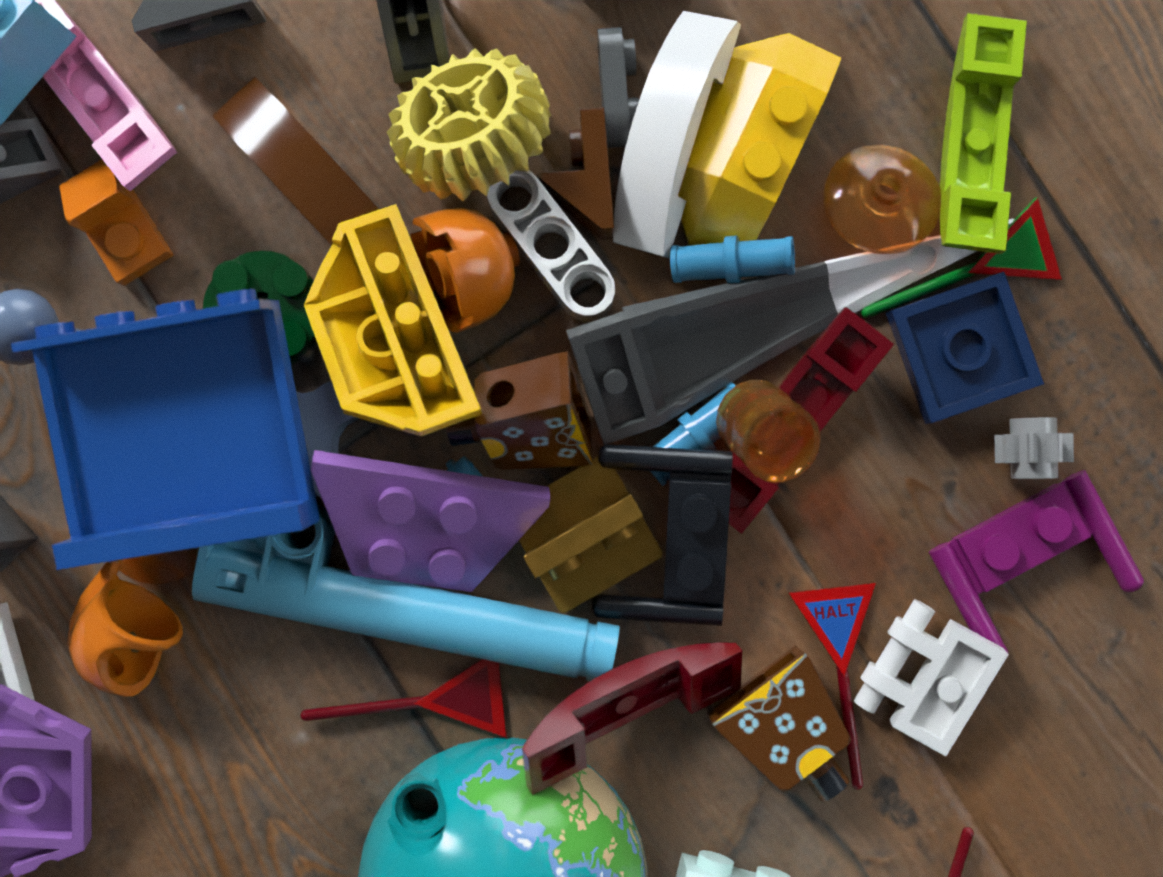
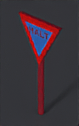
[788,583,876,790]

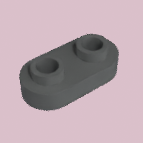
[597,27,639,148]

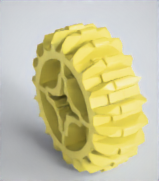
[387,48,551,201]

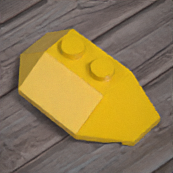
[678,33,841,246]
[304,204,481,436]

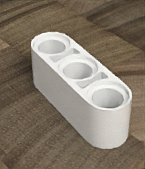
[487,170,615,323]

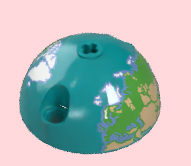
[358,737,648,877]

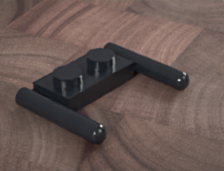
[592,445,733,626]

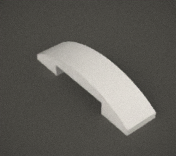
[613,11,741,258]

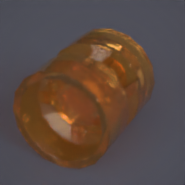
[716,380,821,482]

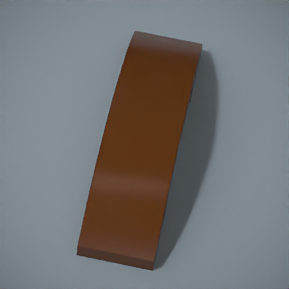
[212,77,379,246]

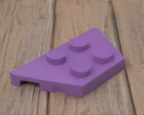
[311,450,551,592]
[0,684,92,877]

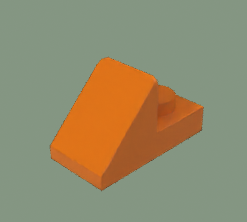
[59,159,174,286]

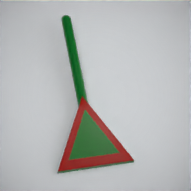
[861,197,1062,318]

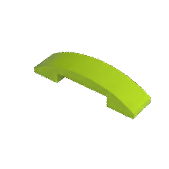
[940,13,1027,254]

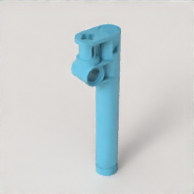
[192,505,620,681]

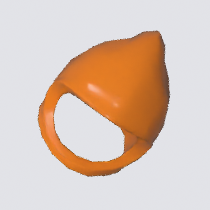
[67,560,183,697]

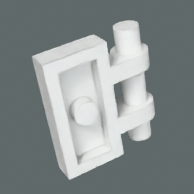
[854,599,1009,756]

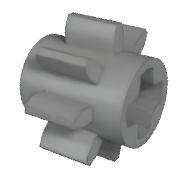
[994,417,1074,479]

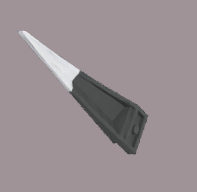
[566,219,1014,445]

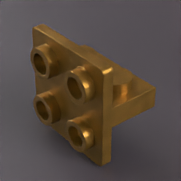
[519,457,663,613]

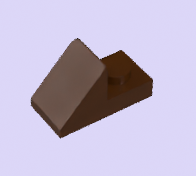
[537,107,614,240]

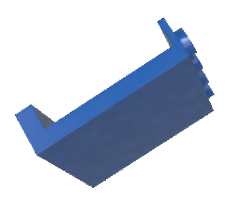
[11,289,320,570]

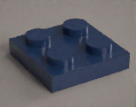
[886,272,1044,424]

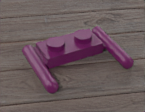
[928,470,1144,659]

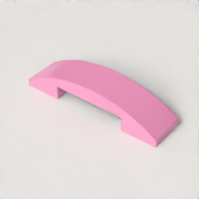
[35,0,177,191]

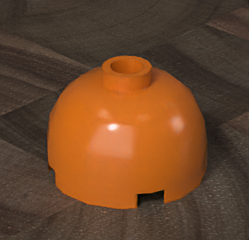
[411,208,520,333]

